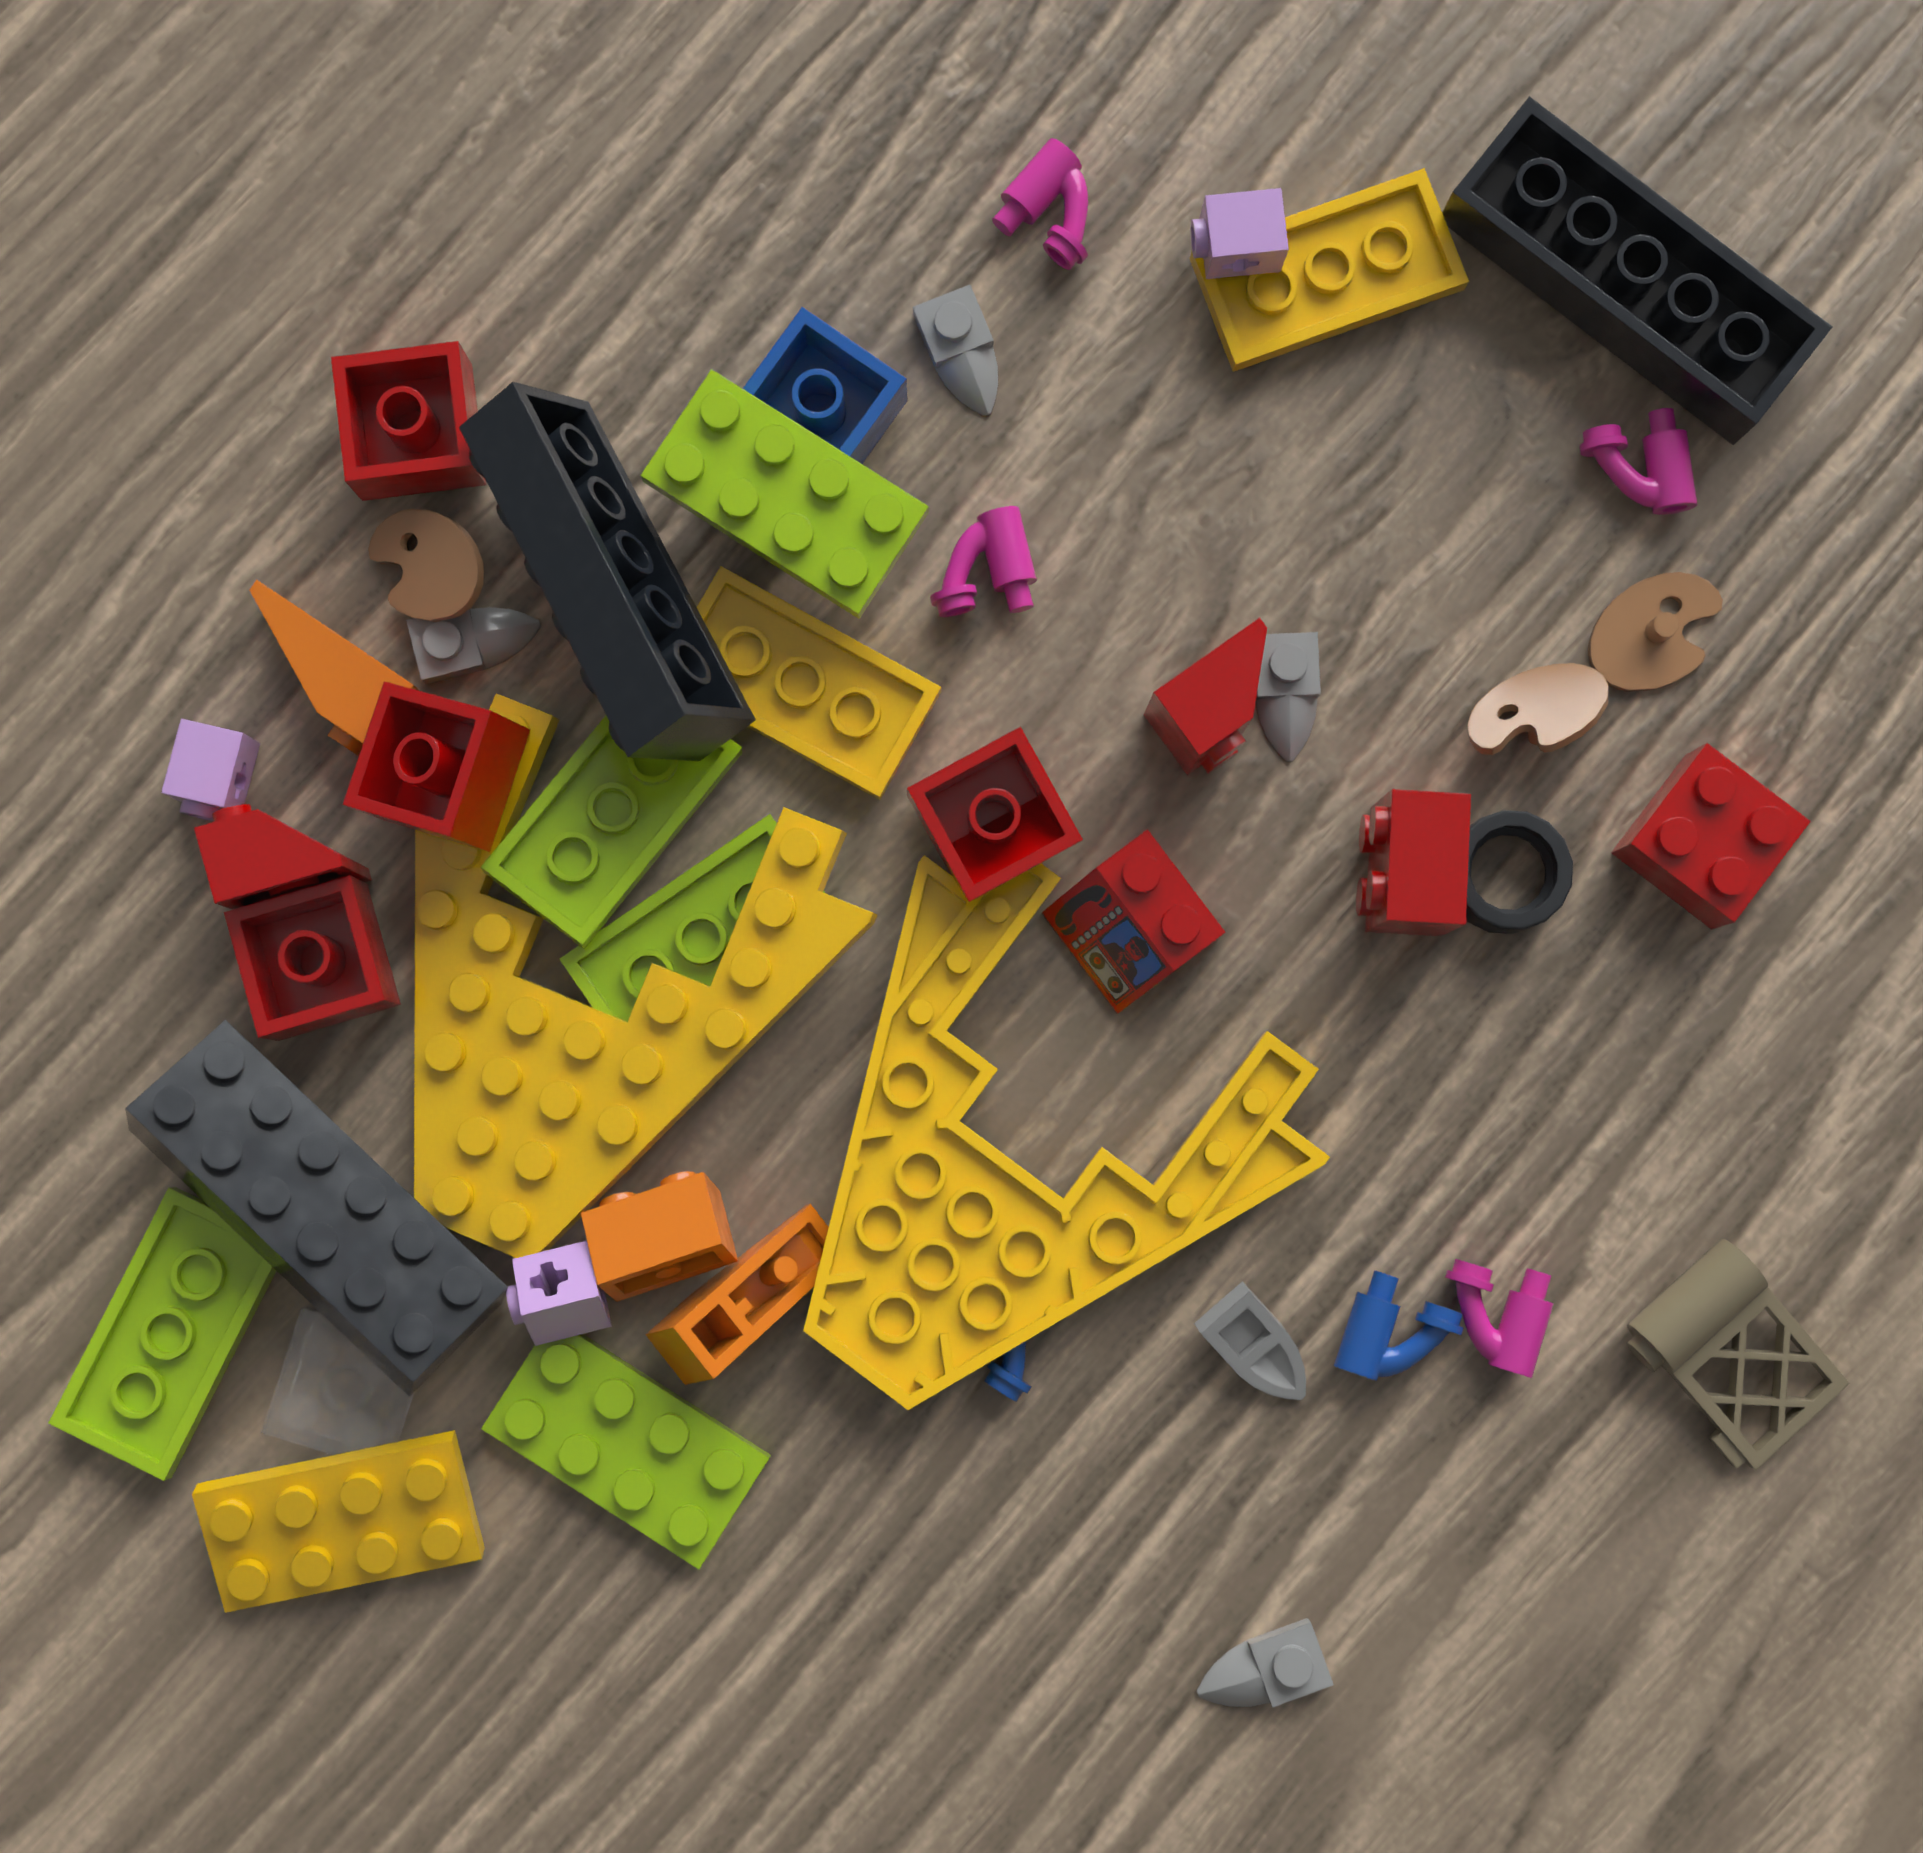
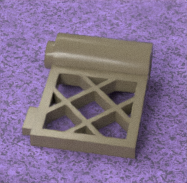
[1626,1239,1850,1470]

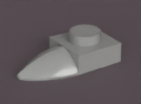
[913,285,998,416]
[406,607,541,685]
[1255,632,1321,762]
[1194,1281,1306,1400]
[1196,1618,1334,1707]

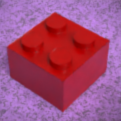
[331,341,486,501]
[343,681,530,852]
[1611,743,1811,930]
[1356,789,1471,936]
[224,875,401,1041]

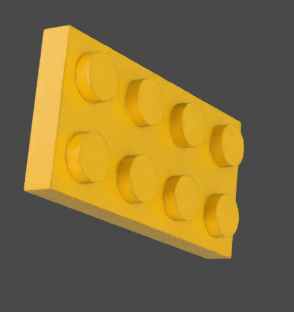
[1190,168,1469,372]
[697,566,941,800]
[192,1430,485,1613]

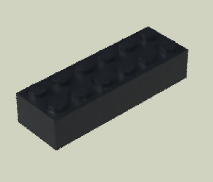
[1442,96,1833,445]
[459,382,756,761]
[125,1020,508,1397]

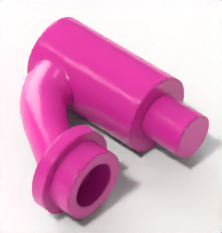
[992,138,1088,270]
[1579,408,1697,515]
[930,506,1037,617]
[1445,1259,1554,1378]

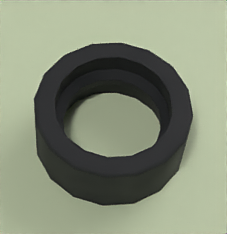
[1466,810,1573,934]

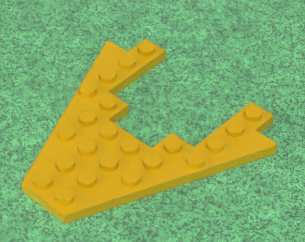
[414,693,877,1258]
[803,855,1330,1410]

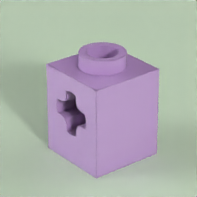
[1190,188,1289,279]
[161,719,260,821]
[506,1241,612,1346]

